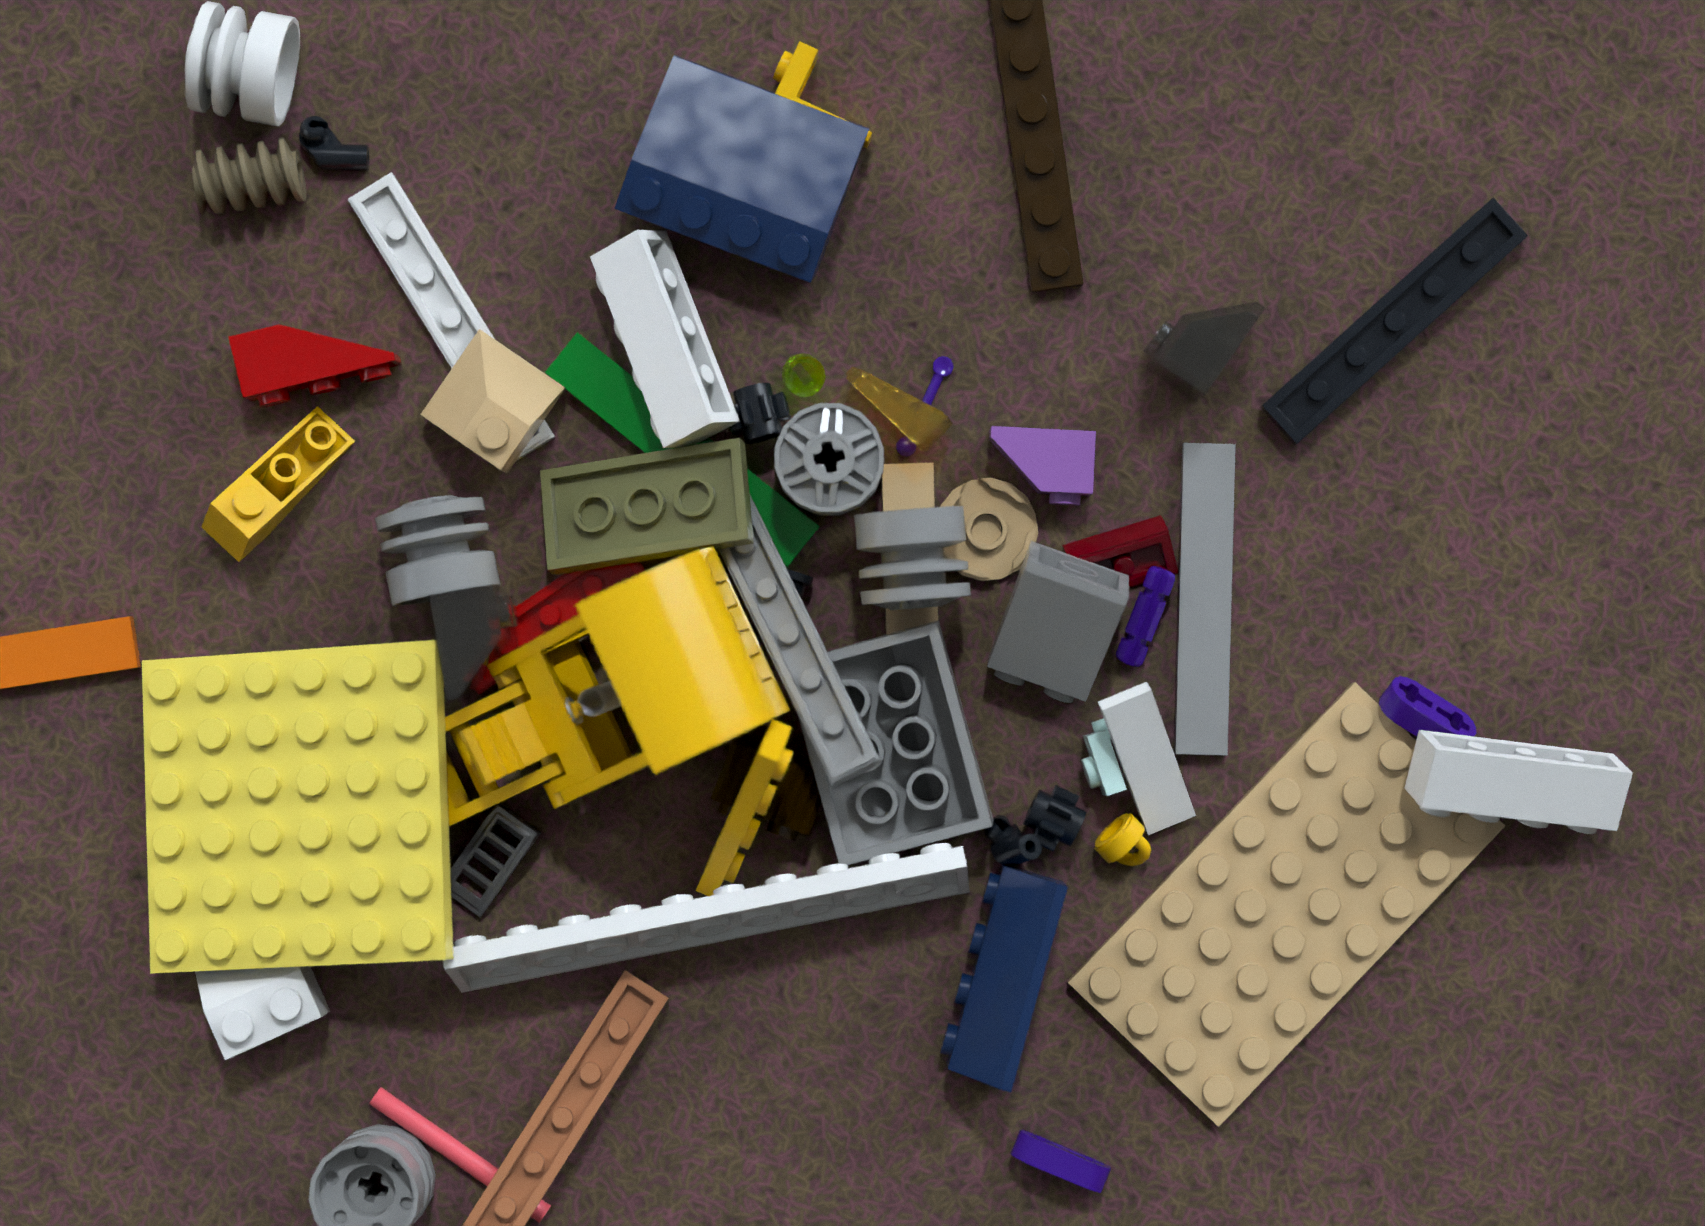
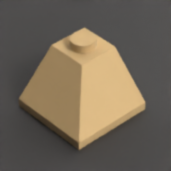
[420,329,566,473]

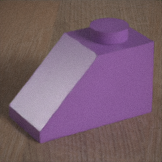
[989,426,1096,505]

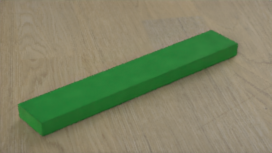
[545,332,820,568]

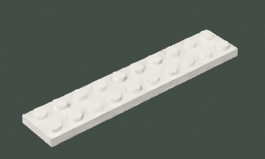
[443,843,970,993]

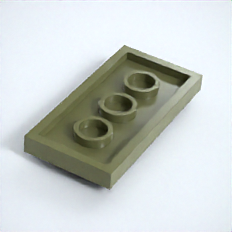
[540,438,754,575]

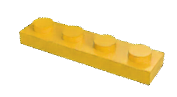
[696,719,793,896]

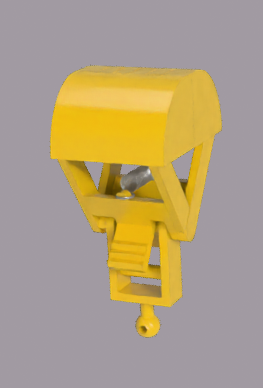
[445,547,790,826]

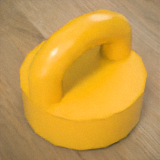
[1094,813,1151,866]

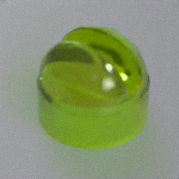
[782,353,826,397]

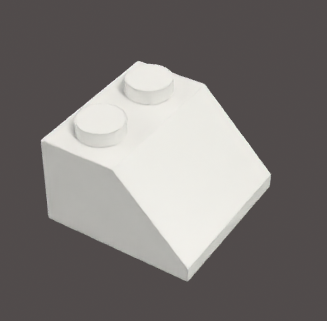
[195,966,330,1060]

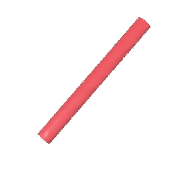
[369,1087,551,1223]

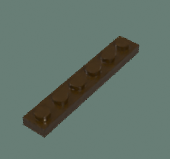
[989,0,1084,293]

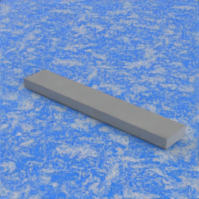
[1174,443,1236,755]
[719,493,882,787]

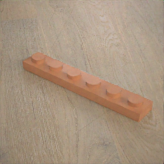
[463,970,669,1226]

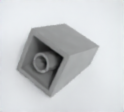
[987,541,1129,703]

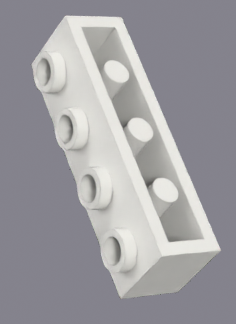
[590,230,740,448]
[1405,730,1633,834]

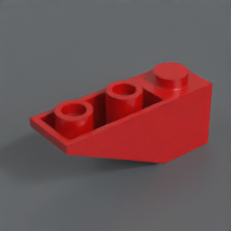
[228,324,402,408]

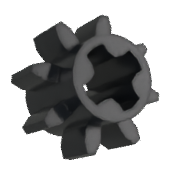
[730,383,791,444]
[1023,785,1087,852]

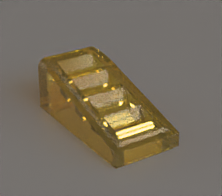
[846,366,953,452]

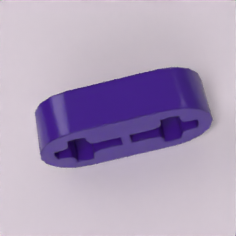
[1379,676,1476,737]
[1010,1129,1111,1193]

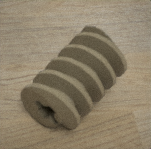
[192,137,307,217]

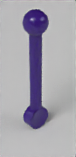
[896,356,953,457]

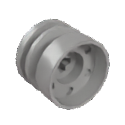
[775,403,884,516]
[375,495,500,606]
[854,506,971,610]
[309,1124,436,1226]

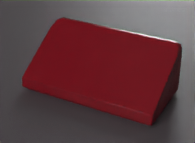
[1062,515,1179,588]

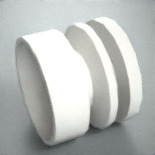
[185,1,300,126]

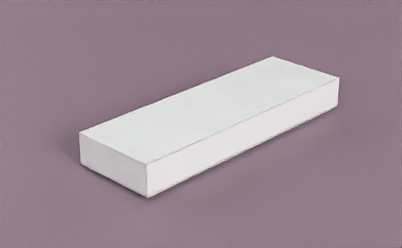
[1098,682,1196,835]

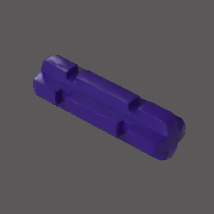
[1116,566,1175,667]

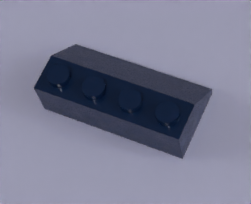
[940,865,1068,1092]

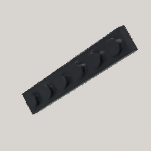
[1260,197,1528,445]

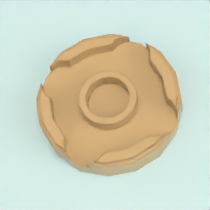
[940,478,1038,581]

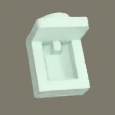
[1081,718,1127,796]

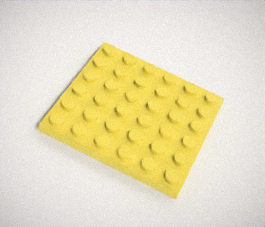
[142,640,454,974]

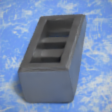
[450,803,542,917]

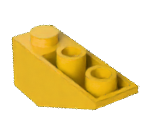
[201,406,355,562]

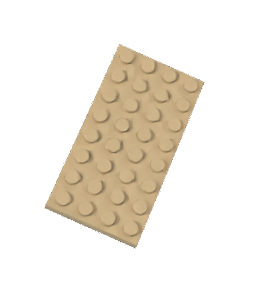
[1067,682,1505,1127]

